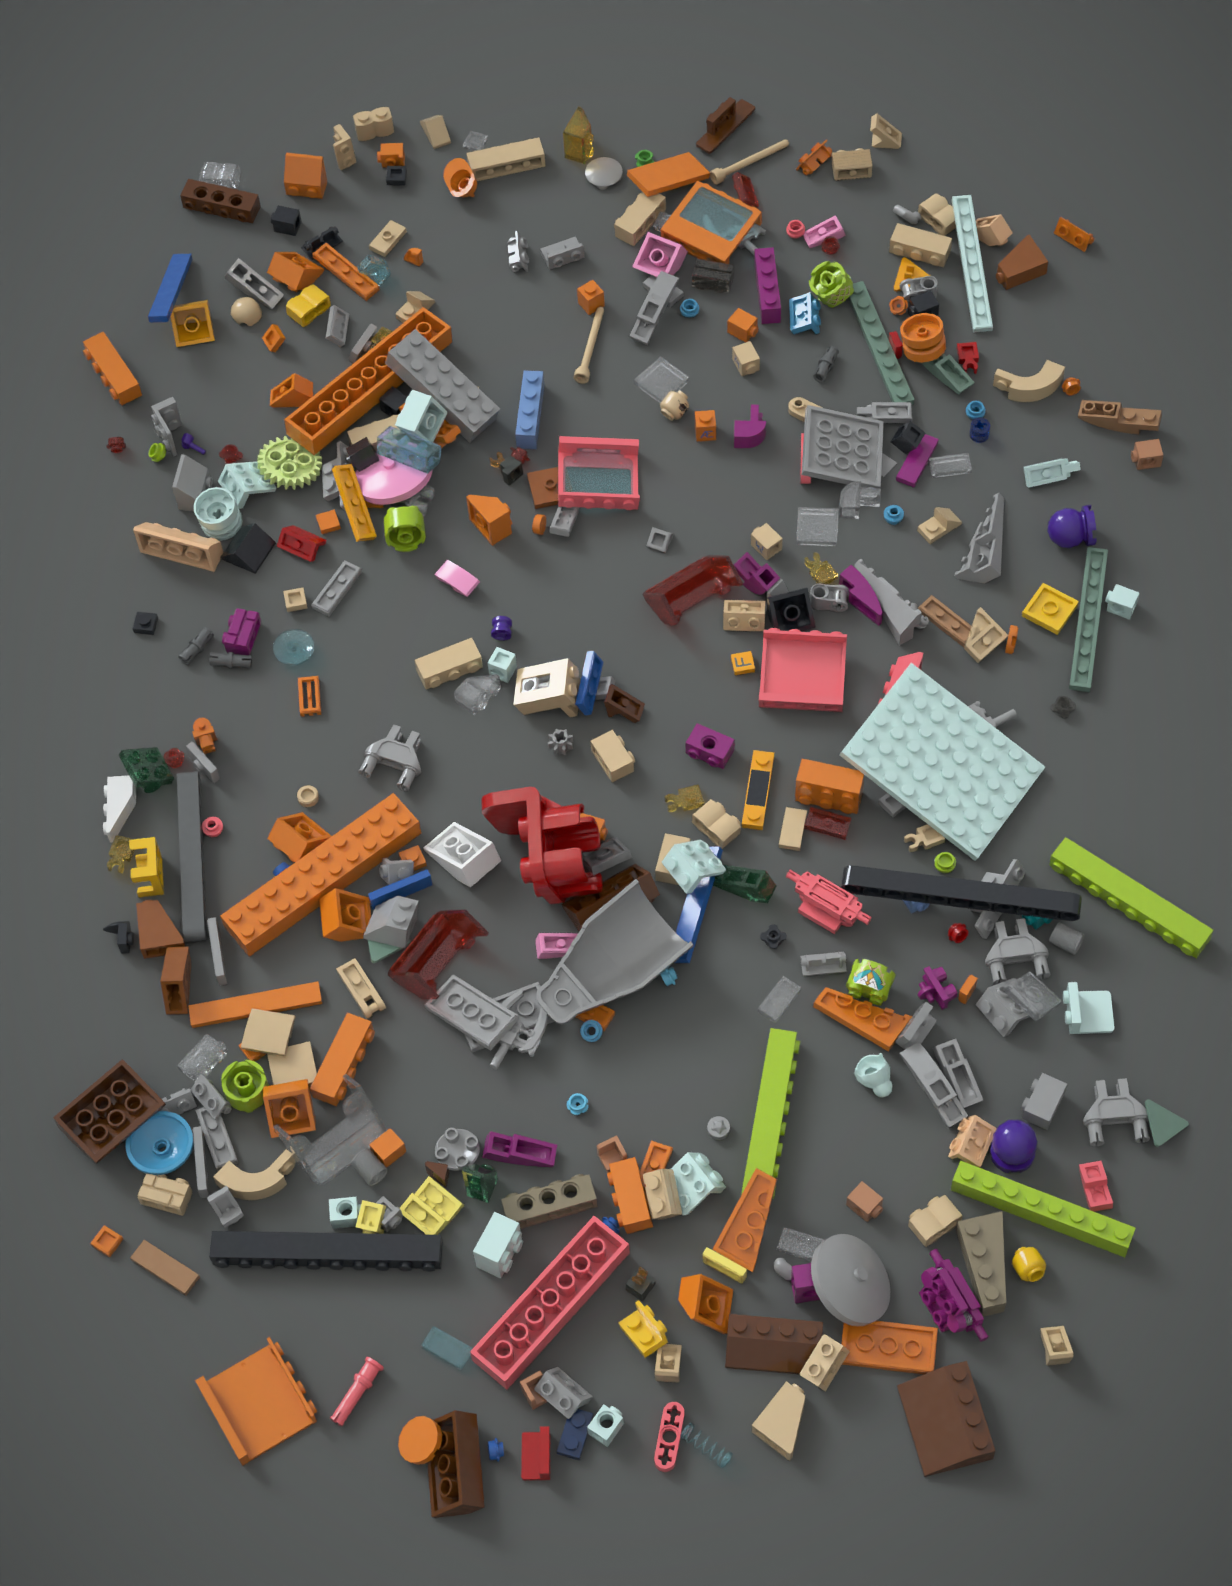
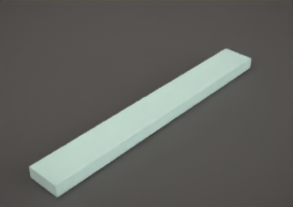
[952,195,993,333]

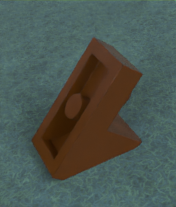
[604,684,645,723]

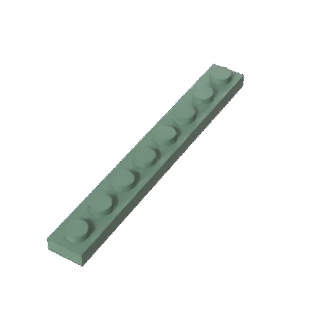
[848,281,914,405]
[1069,547,1108,692]

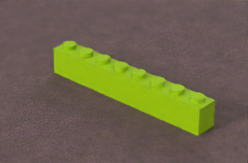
[1049,837,1214,959]
[741,1028,800,1199]
[951,1160,1136,1258]

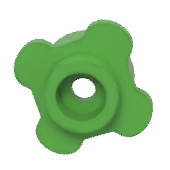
[635,150,654,167]

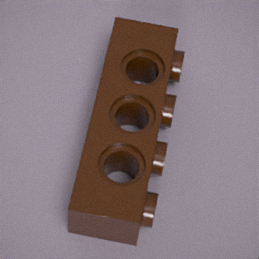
[180,179,261,223]

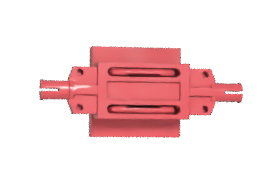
[786,869,872,934]

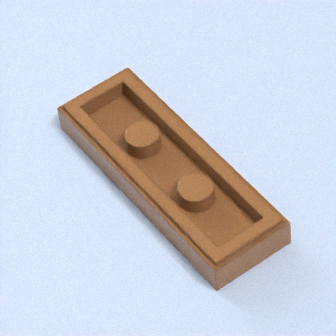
[918,595,971,647]
[130,1240,200,1296]

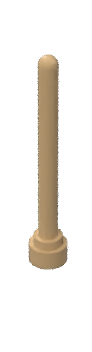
[710,140,789,185]
[573,307,604,384]

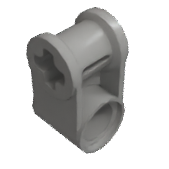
[899,276,937,305]
[810,584,849,612]

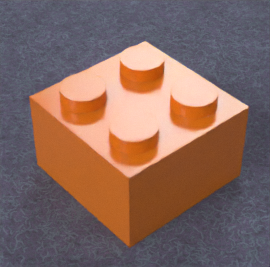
[263,1079,316,1138]

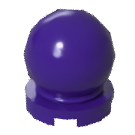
[1047,505,1097,548]
[990,1120,1038,1173]

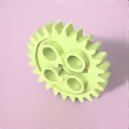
[257,436,322,490]

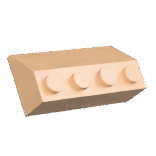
[133,522,223,572]

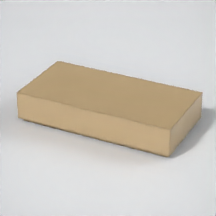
[779,807,807,851]

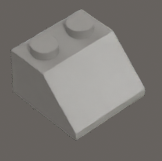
[172,454,213,512]
[363,896,419,948]

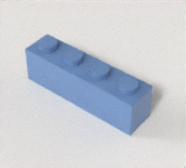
[515,370,544,449]

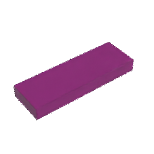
[896,434,939,487]

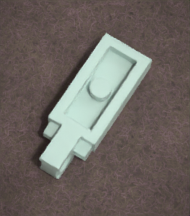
[1024,458,1081,487]

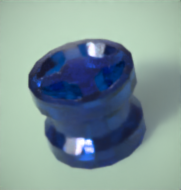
[969,417,990,443]

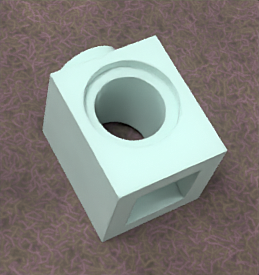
[1105,584,1139,620]
[488,647,517,683]
[329,1197,361,1229]
[587,1404,624,1447]

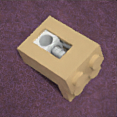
[513,658,581,717]

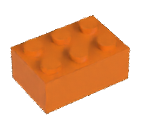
[795,759,864,814]

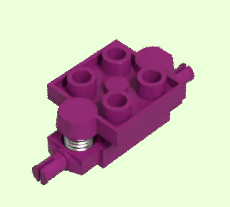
[919,1249,989,1342]

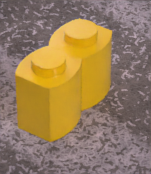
[286,284,331,327]

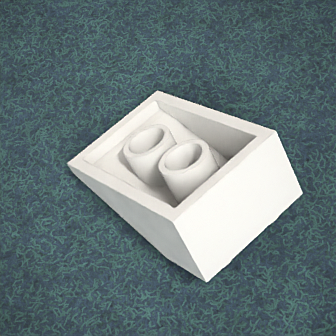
[423,822,501,887]

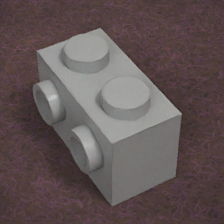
[1021,1073,1067,1130]

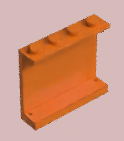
[195,1337,317,1466]

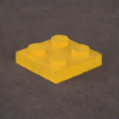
[1022,583,1079,635]

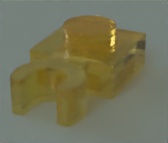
[804,552,838,585]
[665,784,704,812]
[107,835,135,874]

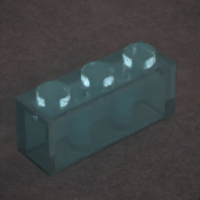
[377,426,441,474]

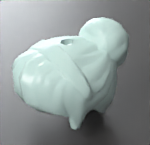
[854,1053,893,1097]

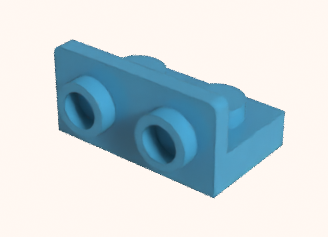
[789,293,821,334]

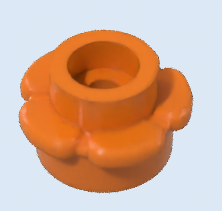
[889,296,908,315]
[1062,377,1081,396]

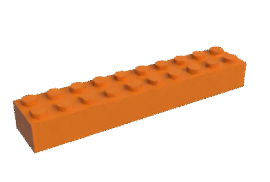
[284,307,452,455]
[220,793,422,957]

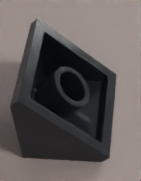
[220,523,276,574]
[767,587,816,631]

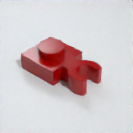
[956,342,979,374]

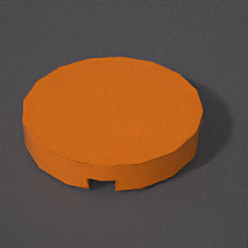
[398,1416,442,1465]

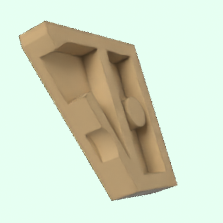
[964,607,1008,663]

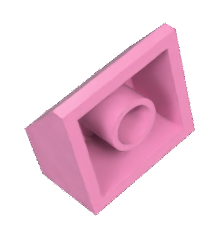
[632,232,688,277]

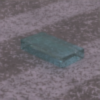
[421,1326,473,1370]

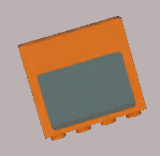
[660,181,762,272]

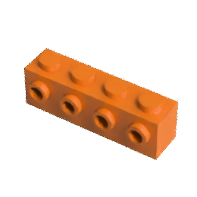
[83,331,142,406]
[310,1012,375,1107]

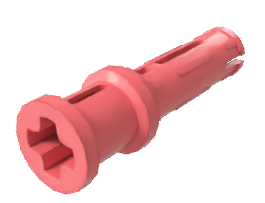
[330,1357,384,1427]

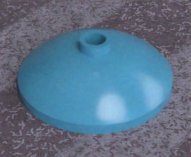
[125,1111,194,1175]

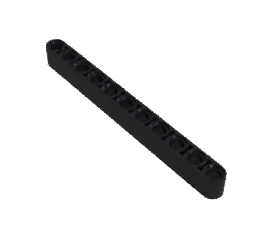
[841,865,1082,921]

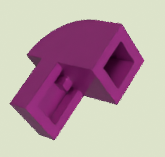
[734,405,766,448]
[731,552,780,595]

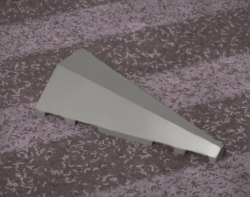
[954,493,1004,583]
[854,559,922,646]

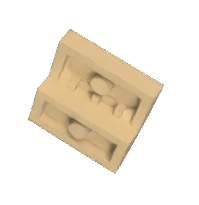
[241,1008,295,1057]

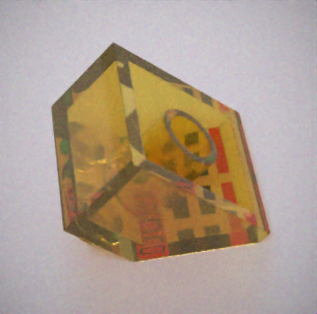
[563,106,594,164]

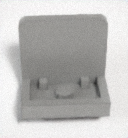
[976,978,1042,1037]

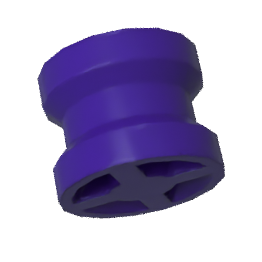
[491,616,512,641]

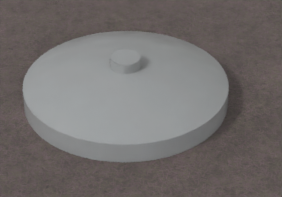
[811,1234,891,1326]

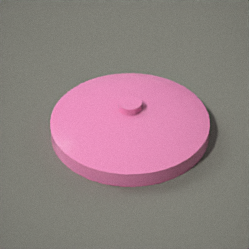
[355,444,433,505]

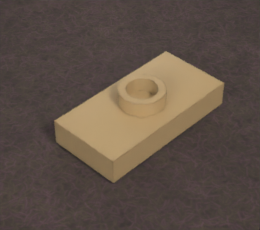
[369,220,407,257]

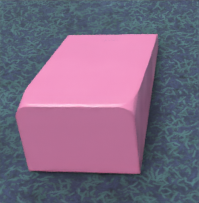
[803,215,846,248]
[536,933,578,959]

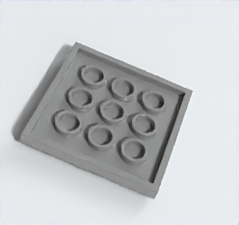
[801,405,884,491]

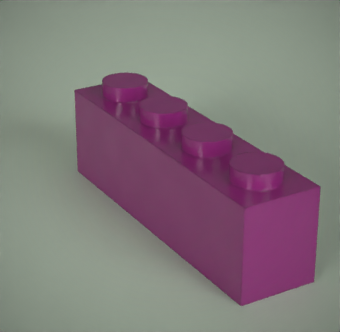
[754,247,781,324]

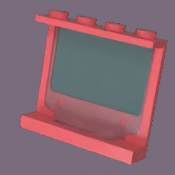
[558,436,640,510]

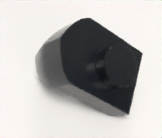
[103,921,134,954]

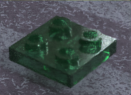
[119,747,174,793]

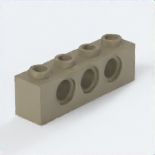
[501,1174,598,1229]

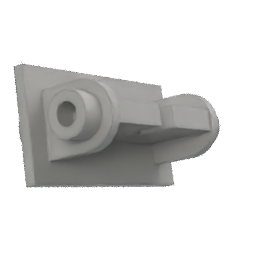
[507,231,529,272]
[800,952,847,976]
[190,1073,232,1120]
[159,1088,197,1115]

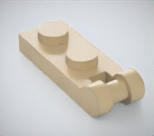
[336,958,386,1019]

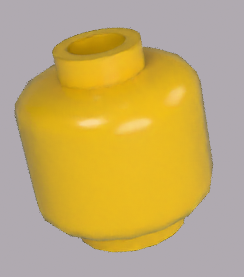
[1011,1247,1046,1282]

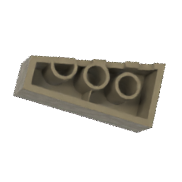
[956,1211,1006,1317]

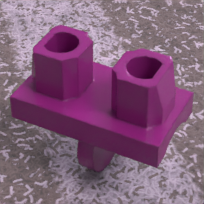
[917,966,957,1010]

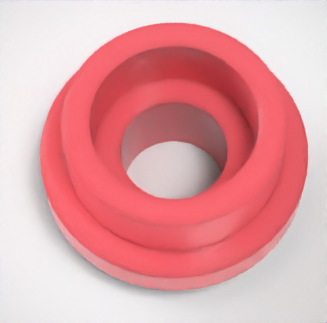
[786,220,805,238]
[202,817,223,837]

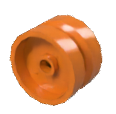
[900,313,946,363]

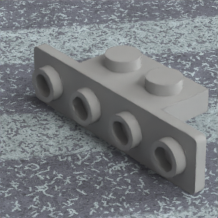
[322,441,354,511]
[969,859,1025,939]

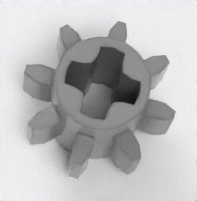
[548,729,573,755]

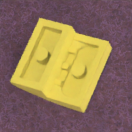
[400,1176,464,1235]

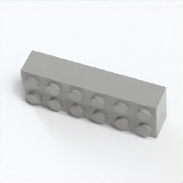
[385,329,500,443]

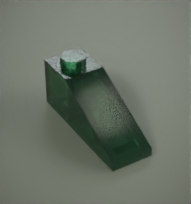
[713,865,777,903]
[462,1164,498,1203]

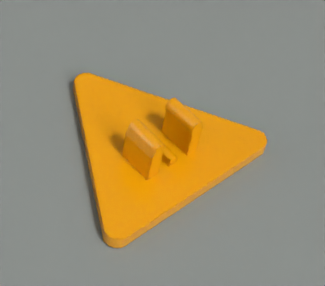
[894,257,930,292]

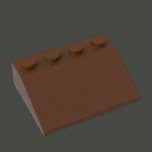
[53,1059,166,1164]
[897,1361,995,1477]

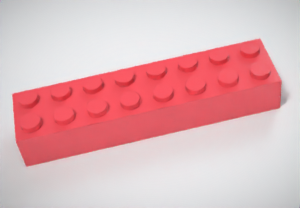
[470,1216,630,1390]

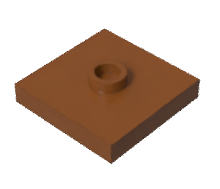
[527,467,573,509]

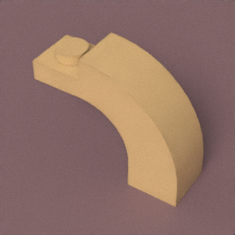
[993,360,1065,402]
[214,1149,296,1200]

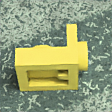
[356,1200,386,1234]

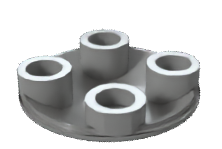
[585,157,623,190]
[435,1128,480,1171]

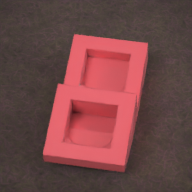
[1079,1161,1113,1212]

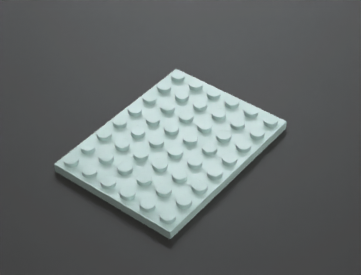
[839,663,1045,861]

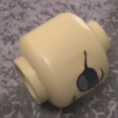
[660,391,689,421]

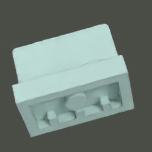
[218,461,276,509]

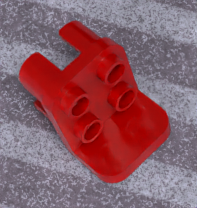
[481,787,603,904]

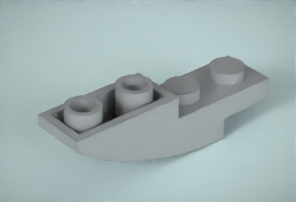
[630,271,679,346]
[900,1042,968,1129]

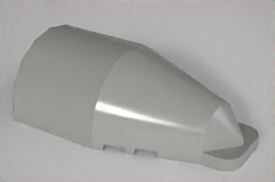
[536,879,694,1024]

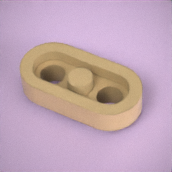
[788,397,822,422]

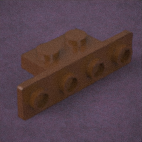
[696,97,755,154]

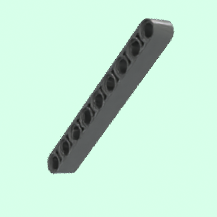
[177,771,207,943]

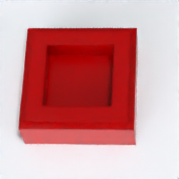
[889,331,903,359]

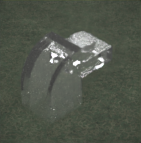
[839,481,881,519]

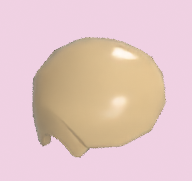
[231,297,262,326]

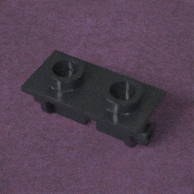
[301,226,343,260]

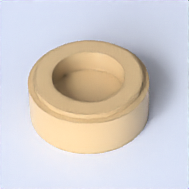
[297,785,319,807]

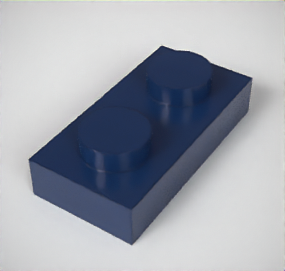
[557,1409,594,1461]

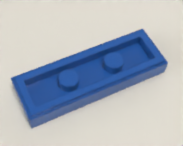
[575,651,604,715]
[368,869,432,910]

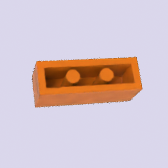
[607,1157,653,1234]

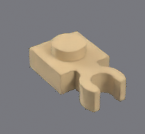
[904,824,945,852]

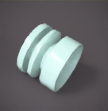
[194,487,243,541]

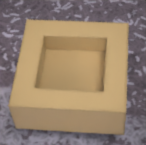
[283,587,307,612]

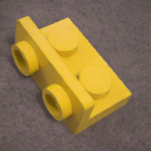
[618,1300,668,1358]

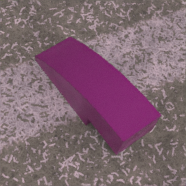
[839,565,882,626]
[482,1131,557,1167]

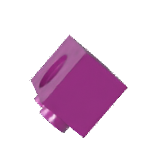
[685,723,735,769]
[791,1263,820,1304]

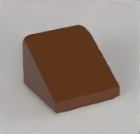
[425,1161,450,1188]

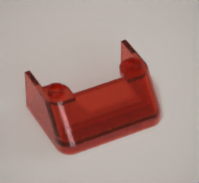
[642,555,743,625]
[388,909,489,999]

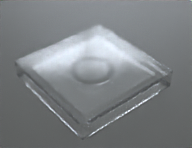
[634,356,689,403]
[796,507,838,546]
[1004,971,1062,1021]

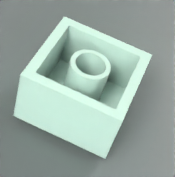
[395,390,448,447]
[473,1212,523,1278]

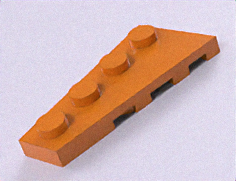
[813,987,912,1052]
[712,1168,777,1272]

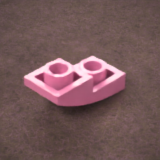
[434,560,480,597]

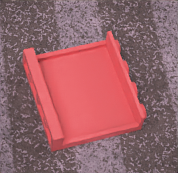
[759,628,847,712]

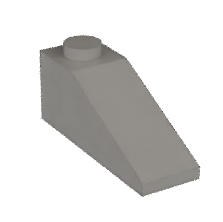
[225,258,284,310]

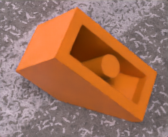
[270,373,313,407]

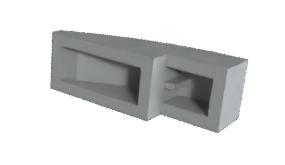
[932,1038,983,1108]

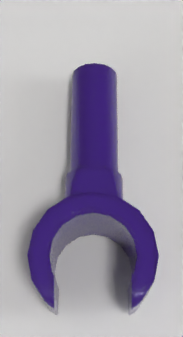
[181,433,206,455]

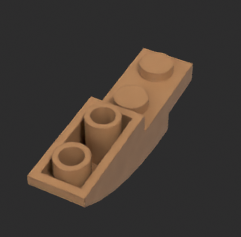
[1078,400,1162,434]

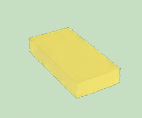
[703,1247,747,1284]

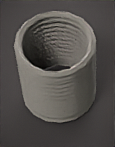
[1049,922,1085,955]
[351,1148,388,1186]

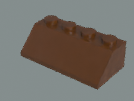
[561,864,660,931]
[725,1314,823,1374]
[427,1410,485,1518]

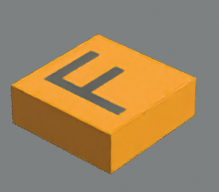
[731,651,755,675]

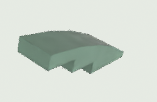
[920,354,975,394]

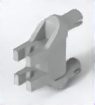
[358,724,421,791]
[985,918,1051,985]
[1083,1078,1150,1146]

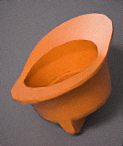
[443,158,478,198]

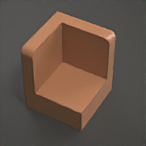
[597,1136,627,1173]
[520,1371,548,1410]

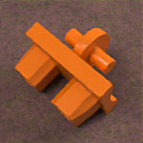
[192,718,217,754]

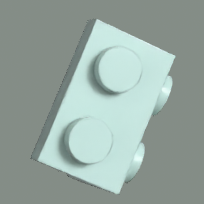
[662,840,726,894]
[1063,982,1114,1034]
[671,1152,726,1215]

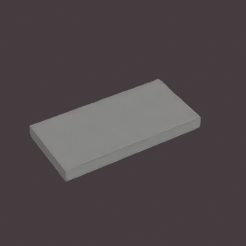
[425,974,519,1051]
[465,982,554,1053]

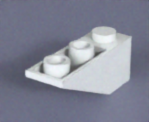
[103,775,137,843]

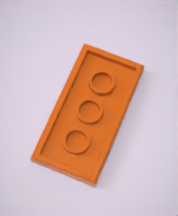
[627,152,710,197]
[841,1321,938,1375]

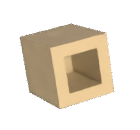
[732,341,760,376]
[751,523,782,560]

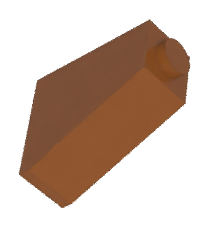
[996,235,1048,290]
[136,900,186,959]
[160,947,191,1015]

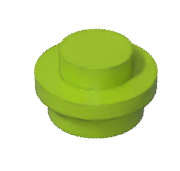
[148,443,166,462]
[934,852,956,873]

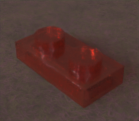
[732,172,759,208]
[804,807,852,840]

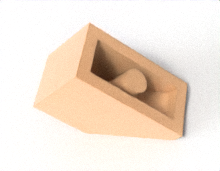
[976,214,1013,246]

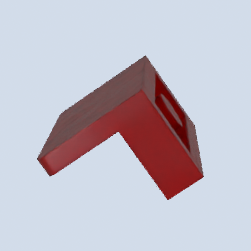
[277,525,327,562]
[521,1426,551,1481]

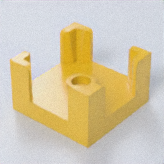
[129,837,164,898]

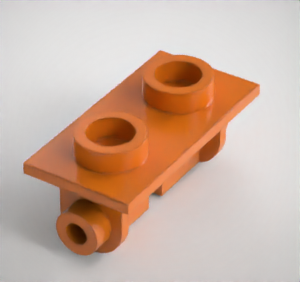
[796,140,832,175]
[1054,217,1095,252]

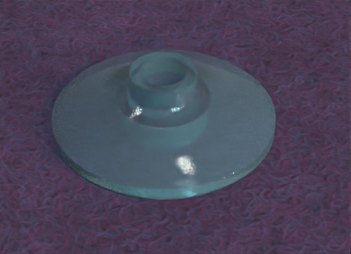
[273,629,314,665]

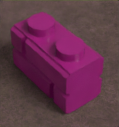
[222,608,261,655]

